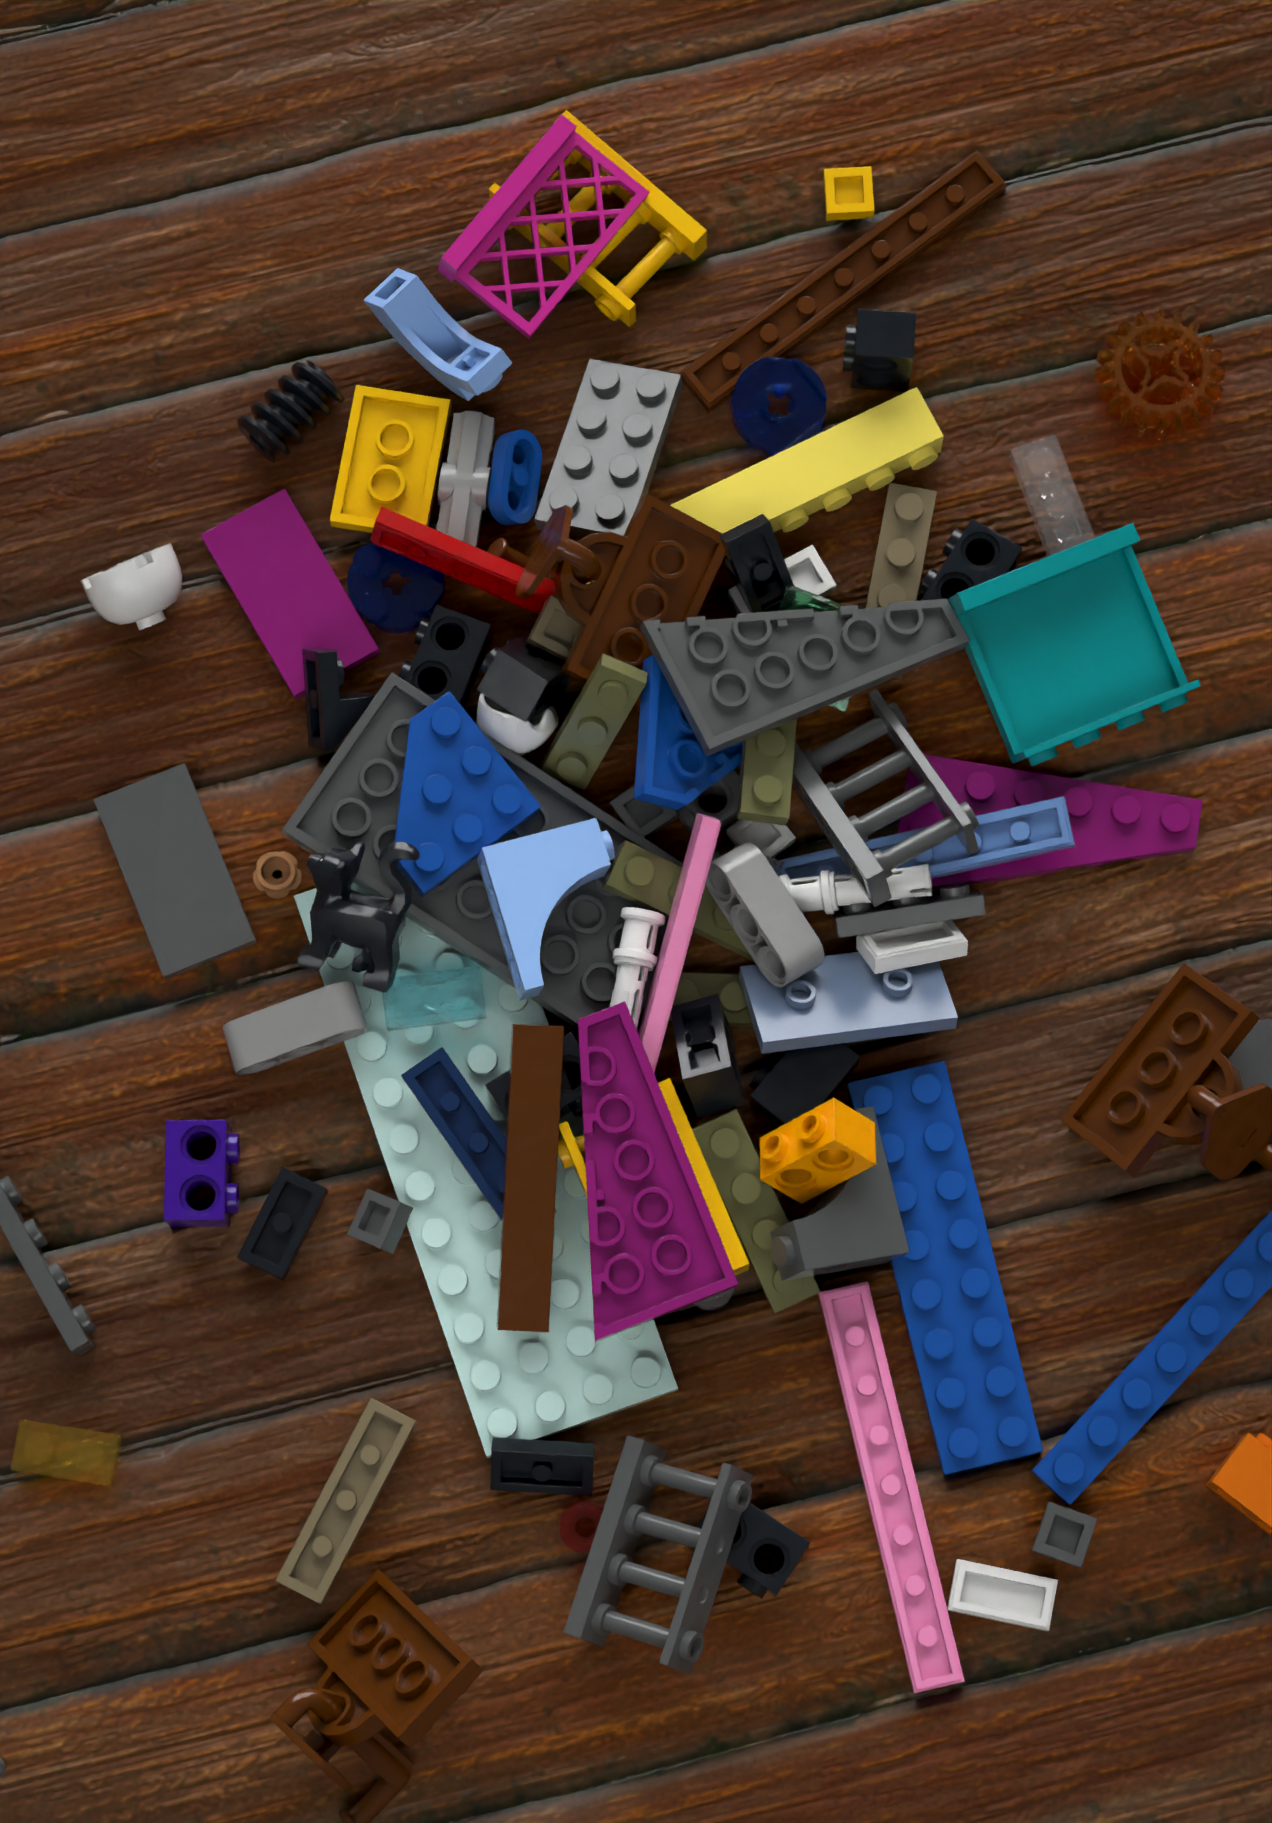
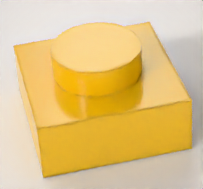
[823,166,874,221]

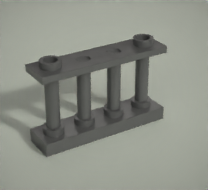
[792,689,980,907]
[563,1435,753,1675]

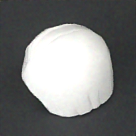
[476,693,559,756]

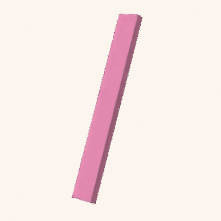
[818,1281,965,1693]

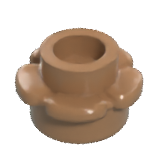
[253,851,302,899]

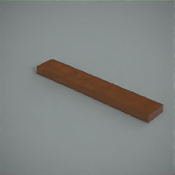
[497,1024,564,1332]

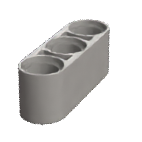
[705,842,824,987]
[222,981,368,1075]

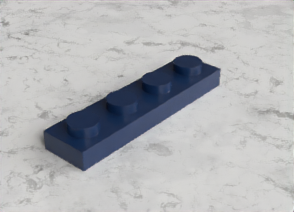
[401,1047,557,1221]

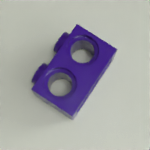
[164,1120,240,1227]

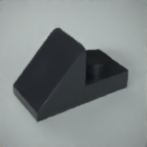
[719,514,800,613]
[302,647,375,750]

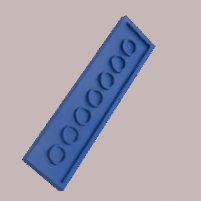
[847,1061,1043,1476]

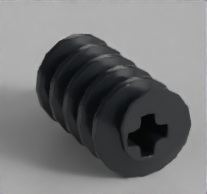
[237,360,345,463]

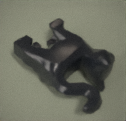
[297,842,420,993]

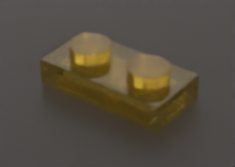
[10,1419,122,1487]

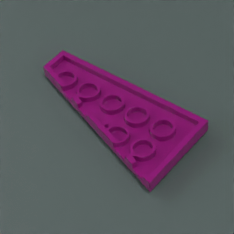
[897,754,1203,891]
[578,1001,738,1342]

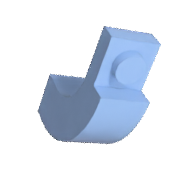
[364,268,512,401]

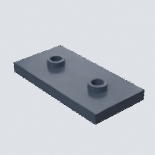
[739,952,958,1054]

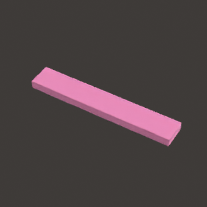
[638,813,721,1072]

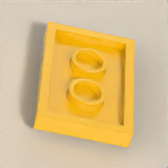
[330,385,451,533]

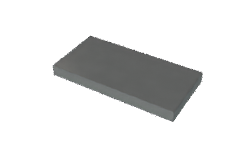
[93,763,257,980]

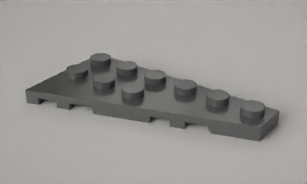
[640,599,970,756]

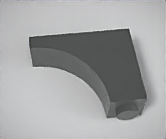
[770,1106,909,1281]

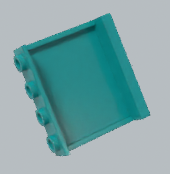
[948,523,1201,767]

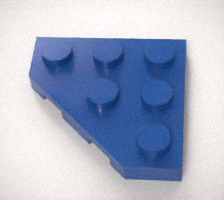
[634,655,743,810]
[394,691,541,898]

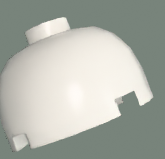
[81,543,182,630]

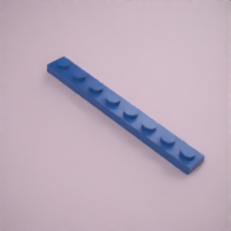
[1031,1210,1272,1507]

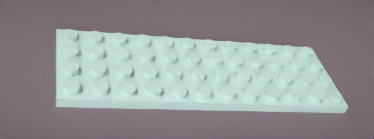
[294,882,678,1458]

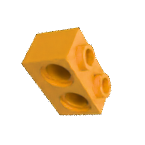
[760,1098,876,1204]

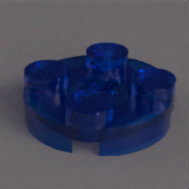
[729,356,827,456]
[347,541,445,633]

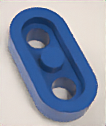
[488,430,542,526]

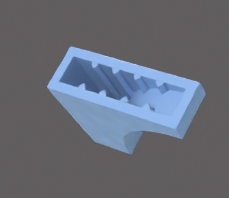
[477,818,615,1001]

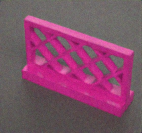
[438,114,650,339]

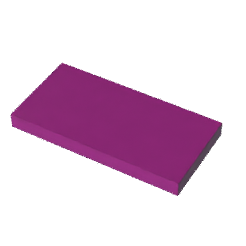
[200,488,380,700]

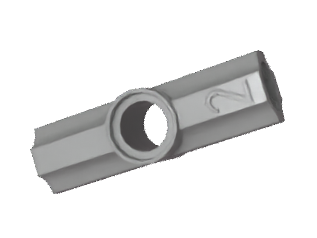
[436,410,495,548]

